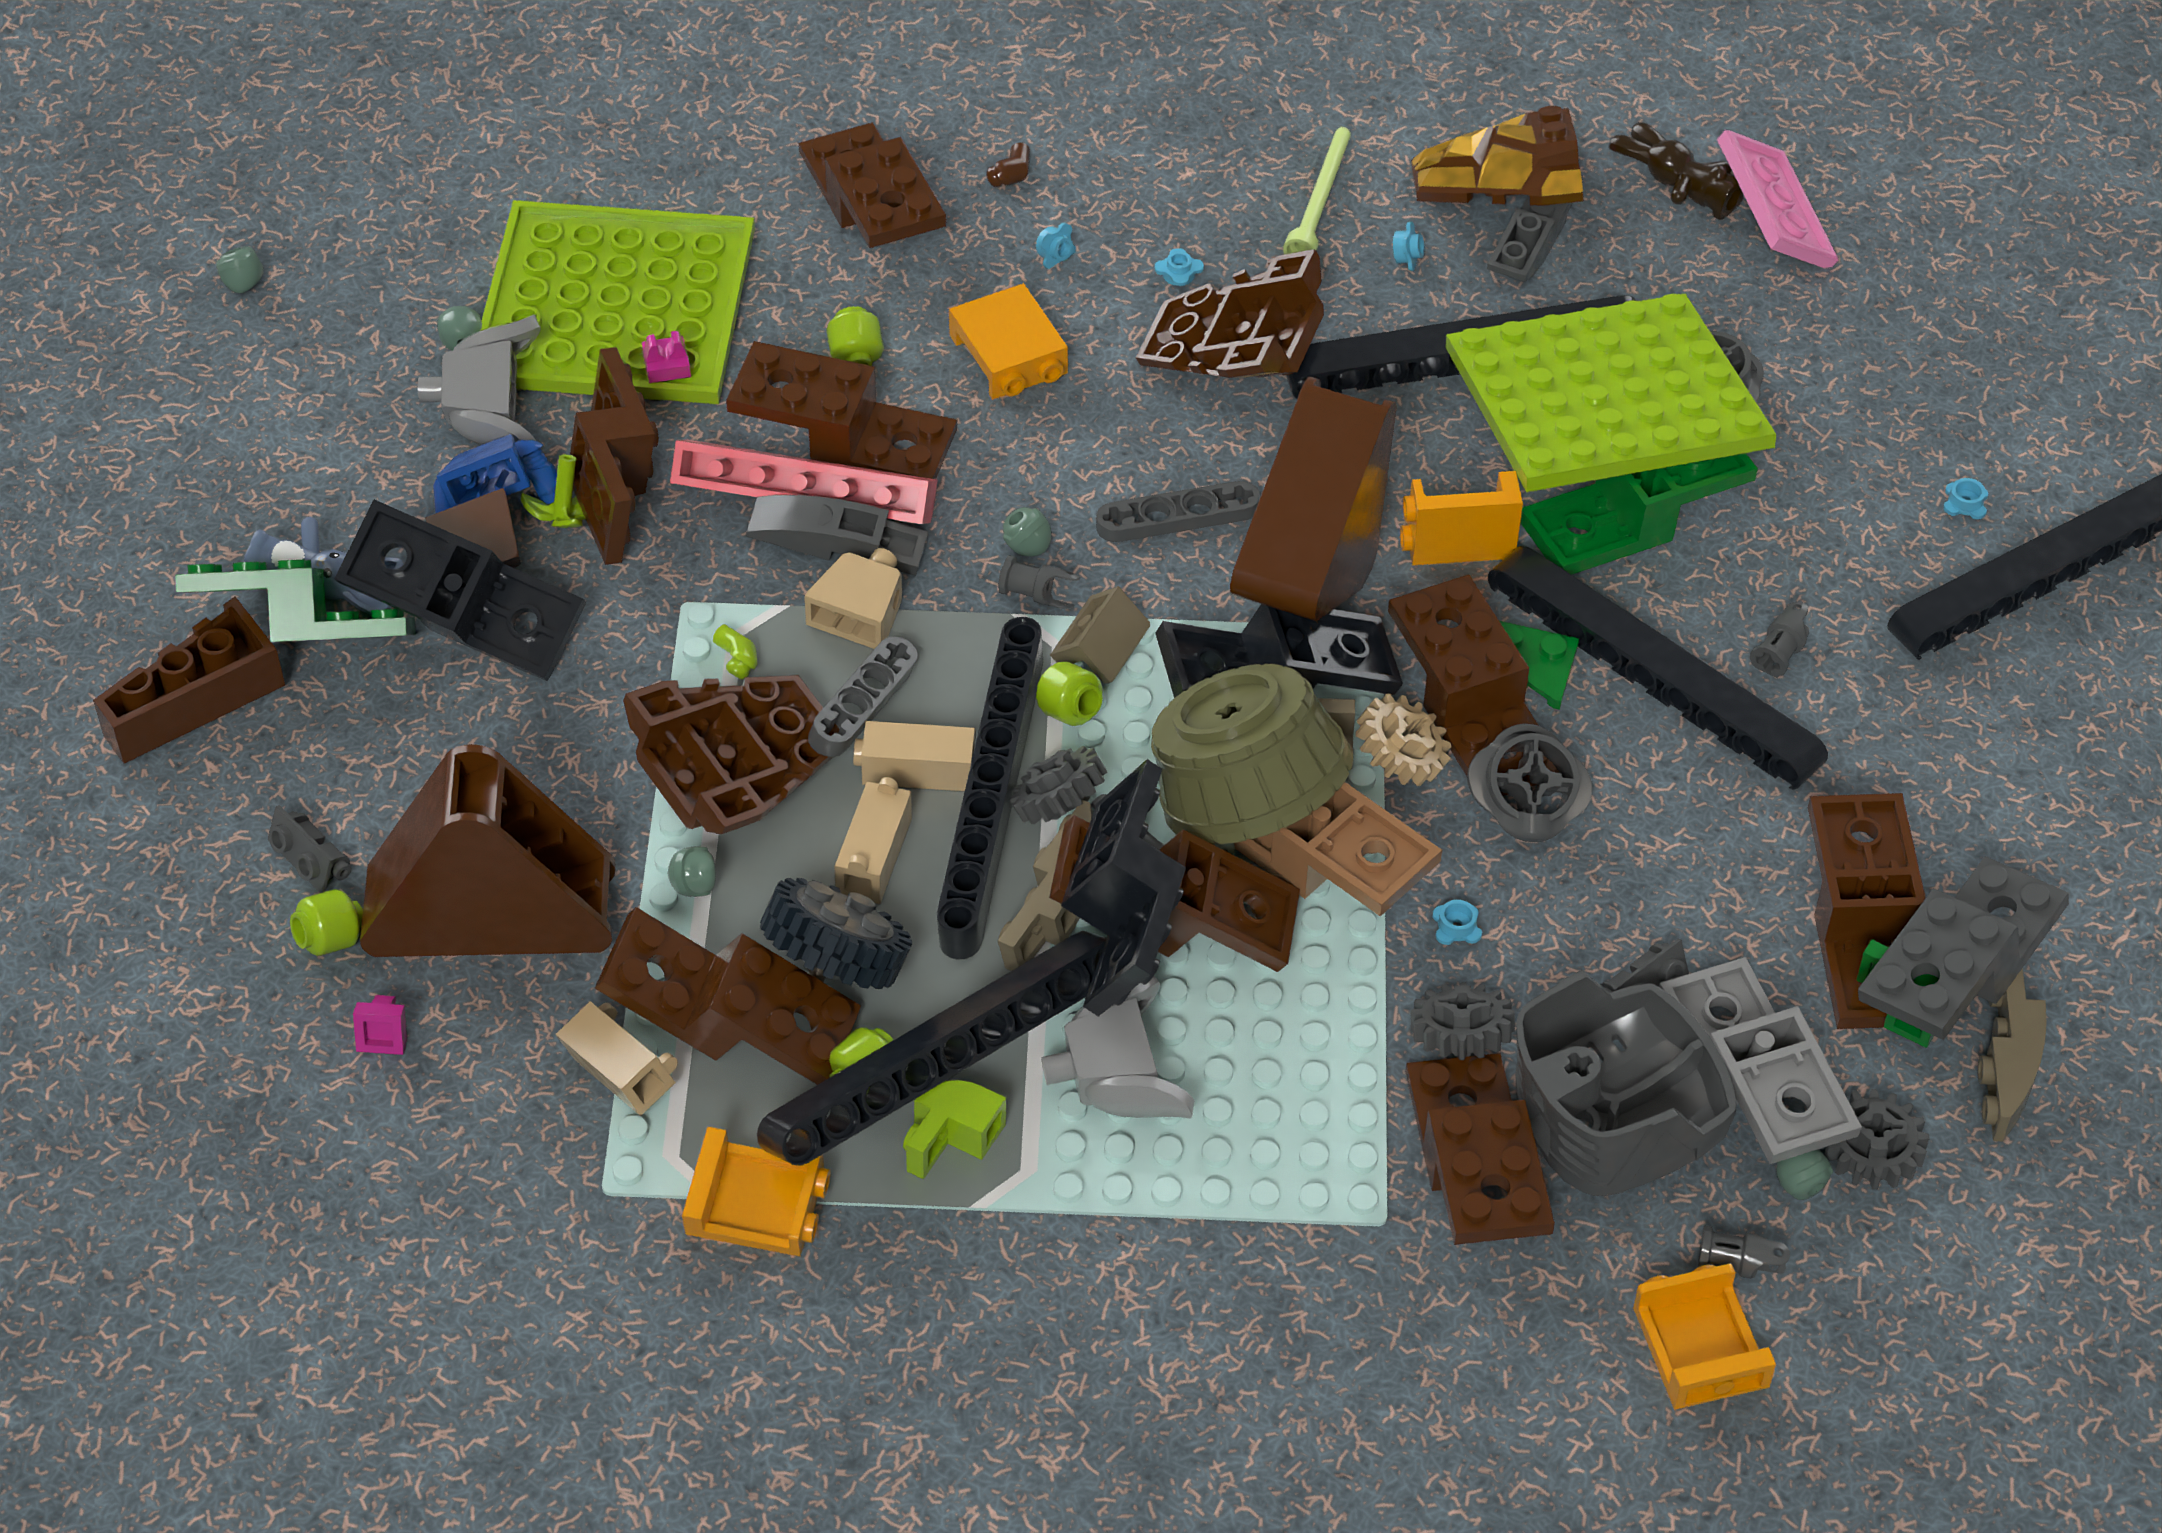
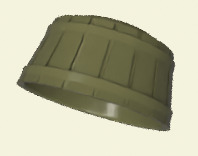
[1151,664,1353,844]

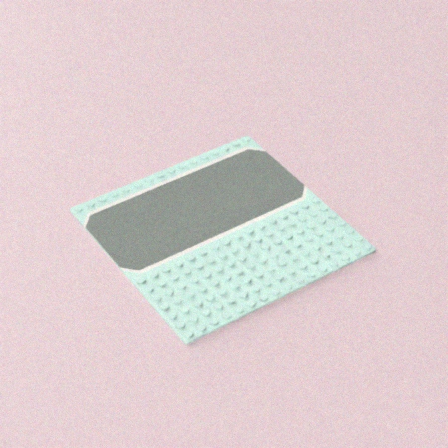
[602,602,1387,1226]

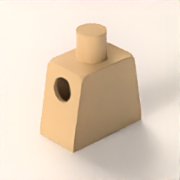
[805,548,902,649]

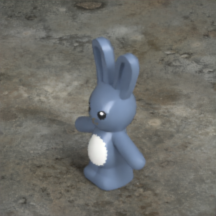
[244,517,404,616]

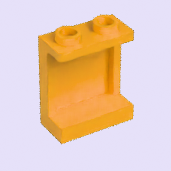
[949,283,1068,400]
[1400,471,1523,565]
[682,1126,831,1257]
[1633,1264,1776,1410]

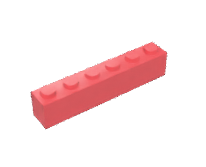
[670,440,938,524]

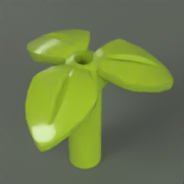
[521,454,585,529]

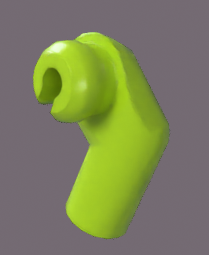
[713,624,758,680]

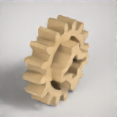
[1355,694,1451,786]

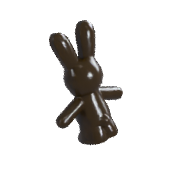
[1609,122,1744,220]

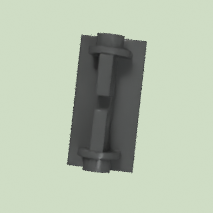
[267,805,352,893]
[1600,938,1689,992]

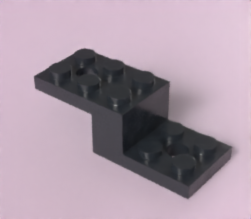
[334,499,586,681]
[1155,604,1403,698]
[1061,759,1186,1017]

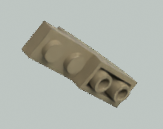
[998,800,1093,971]
[1978,968,2047,1142]

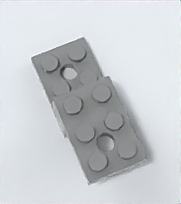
[1659,957,1862,1164]

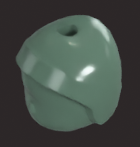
[216,246,263,294]
[437,306,482,351]
[1003,507,1052,557]
[667,846,716,897]
[1776,1149,1833,1200]

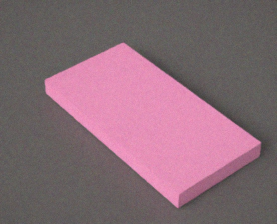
[1717,130,1838,268]

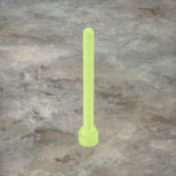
[1283,127,1350,254]

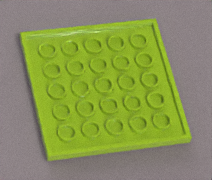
[480,200,755,404]
[1446,293,1776,492]

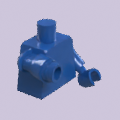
[433,434,557,514]

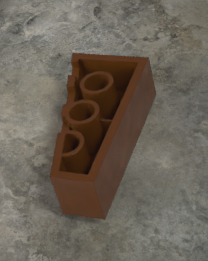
[93,596,285,764]

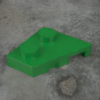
[1500,621,1579,710]

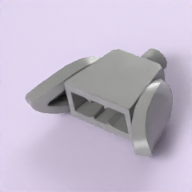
[418,314,541,445]
[1041,976,1195,1118]

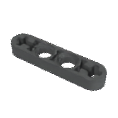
[1096,481,1260,542]
[808,636,918,757]

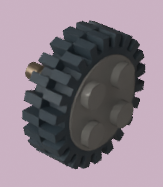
[760,878,912,989]

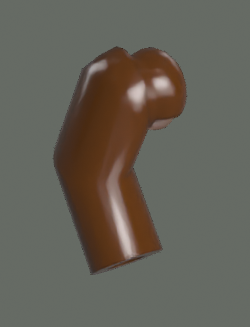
[986,143,1030,187]

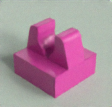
[641,331,691,383]
[353,995,407,1055]

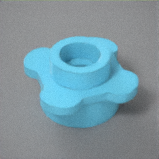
[1393,222,1425,271]
[1036,223,1076,269]
[1155,248,1204,286]
[1943,478,1988,519]
[1432,900,1482,945]

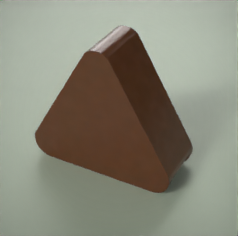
[1230,377,1397,621]
[360,744,616,957]

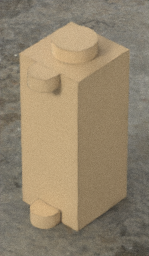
[853,721,976,791]
[835,777,912,904]
[555,1001,678,1116]

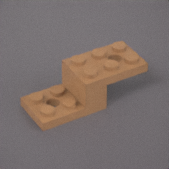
[1234,782,1442,916]

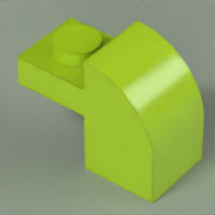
[903,1080,1006,1180]

